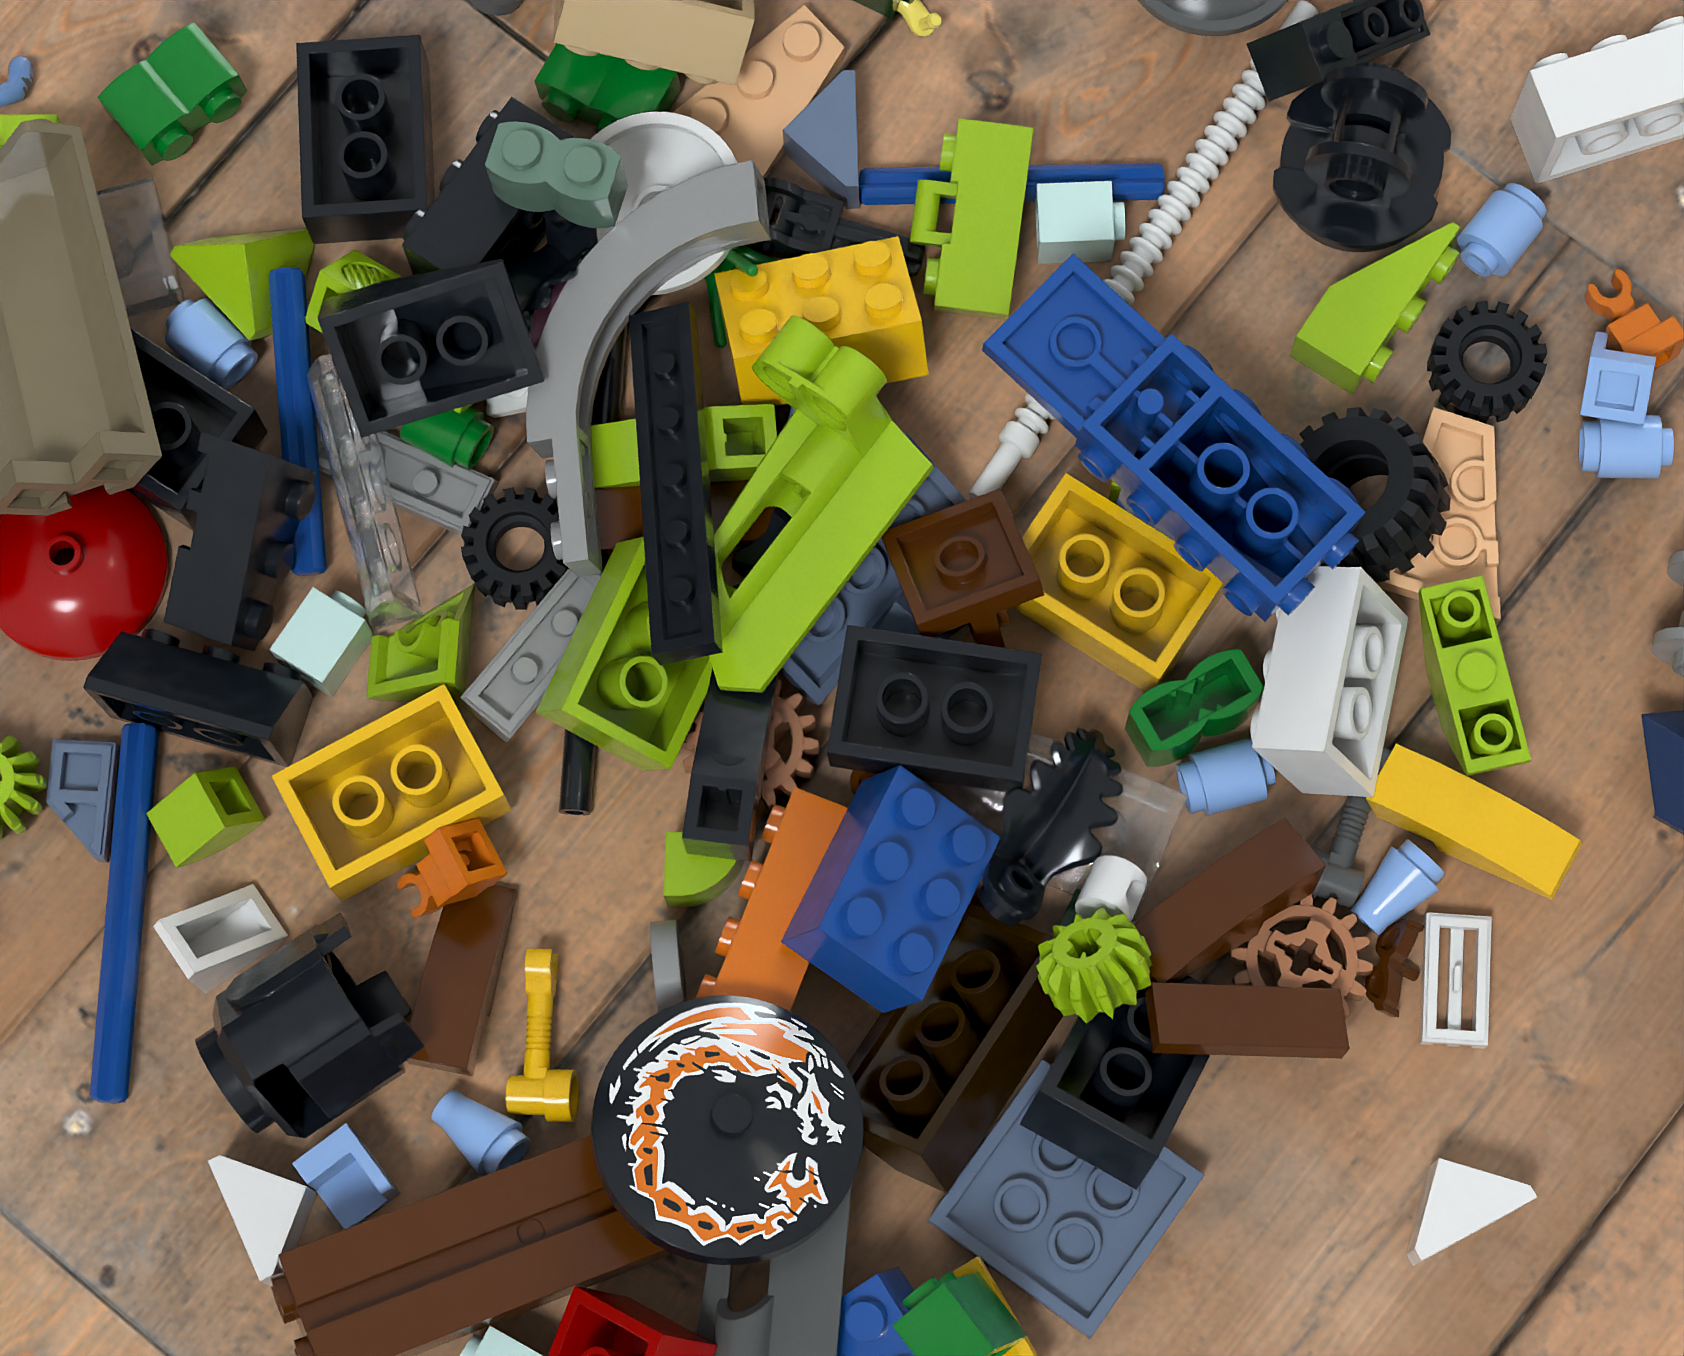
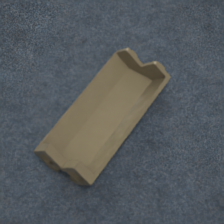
[0,119,162,516]

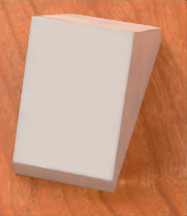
[153,884,288,994]
[208,1155,317,1286]
[1406,1158,1537,1266]

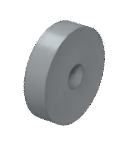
[650,919,687,1012]

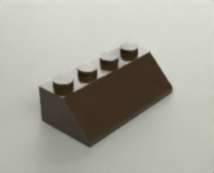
[846,903,1063,1194]

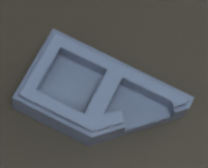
[46,739,120,863]

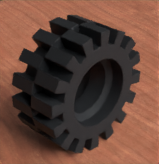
[1427,301,1547,424]
[461,487,569,610]

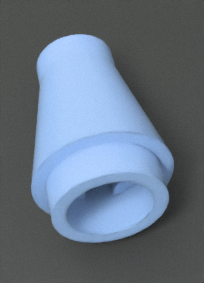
[1350,839,1445,936]
[431,1089,530,1176]

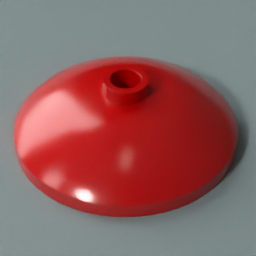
[0,485,169,661]

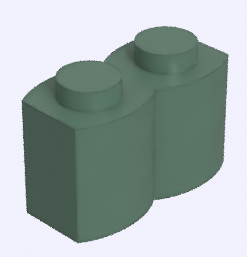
[485,121,628,228]

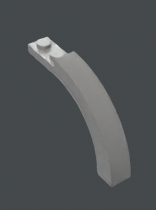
[526,160,771,577]

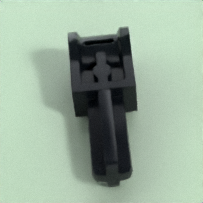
[746,178,925,277]

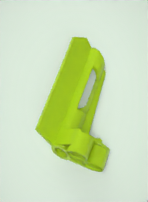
[709,315,934,693]

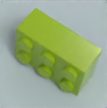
[535,537,736,771]

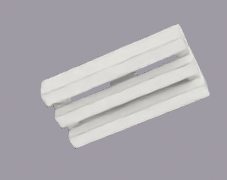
[1419,912,1492,1049]

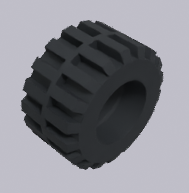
[1299,407,1450,583]

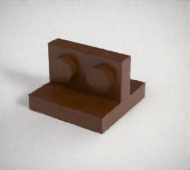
[881,489,1044,648]

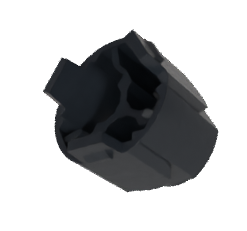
[195,913,425,1138]

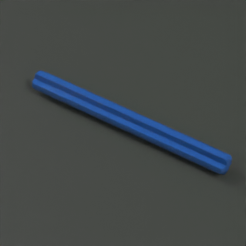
[90,723,159,1104]

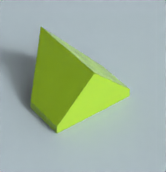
[169,228,315,341]
[366,583,475,704]

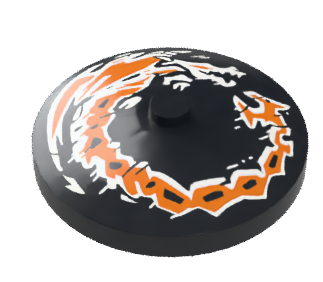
[591,995,864,1265]

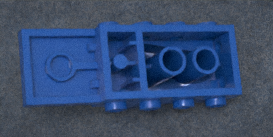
[982,254,1366,622]

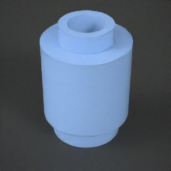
[1457,183,1547,277]
[165,298,258,390]
[1578,415,1674,479]
[1176,738,1276,816]

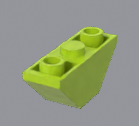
[1418,575,1531,776]

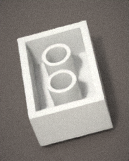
[1510,16,1684,184]
[1251,566,1408,797]

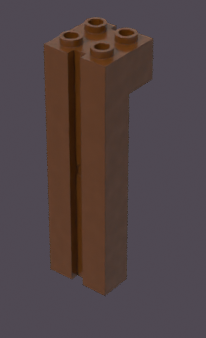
[270,1135,673,1356]

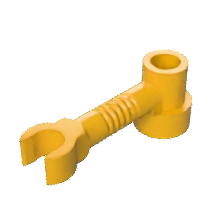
[506,949,579,1122]

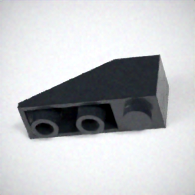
[1246,0,1430,102]
[682,668,778,862]

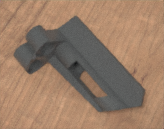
[696,1184,852,1356]

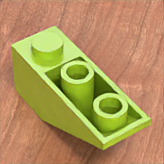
[1290,222,1460,395]
[591,404,777,489]

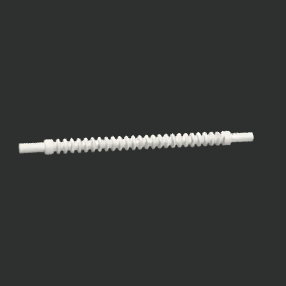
[968,0,1319,498]

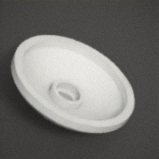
[590,112,738,295]

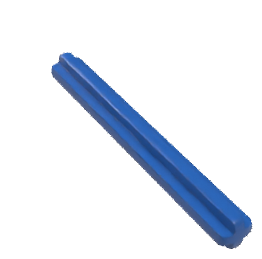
[859,163,1165,205]
[269,267,327,576]

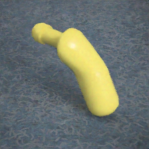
[897,0,941,37]

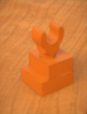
[1585,269,1684,370]
[397,818,508,917]

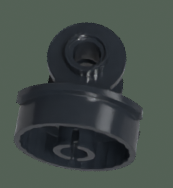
[1273,62,1451,252]

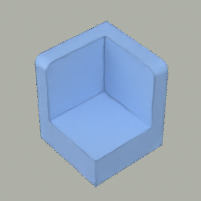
[1580,331,1656,425]
[292,1123,401,1229]

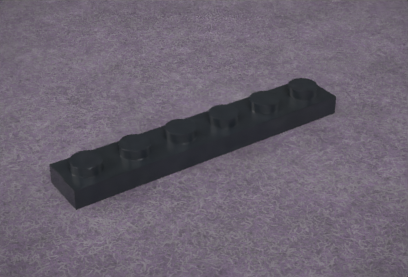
[629,302,723,666]

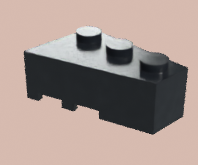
[164,431,316,651]

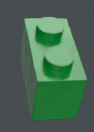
[892,1271,1028,1356]

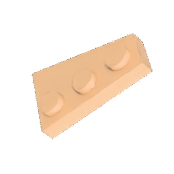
[1376,407,1501,626]

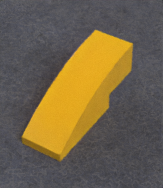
[1366,744,1582,900]

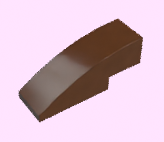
[1135,818,1327,983]
[406,885,517,1076]

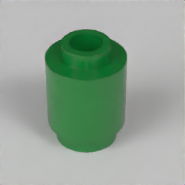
[400,406,494,470]

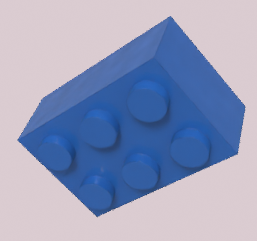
[781,765,1001,1013]

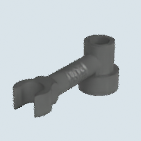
[1310,748,1392,909]

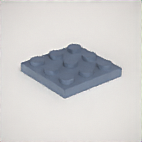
[928,1060,1205,1340]

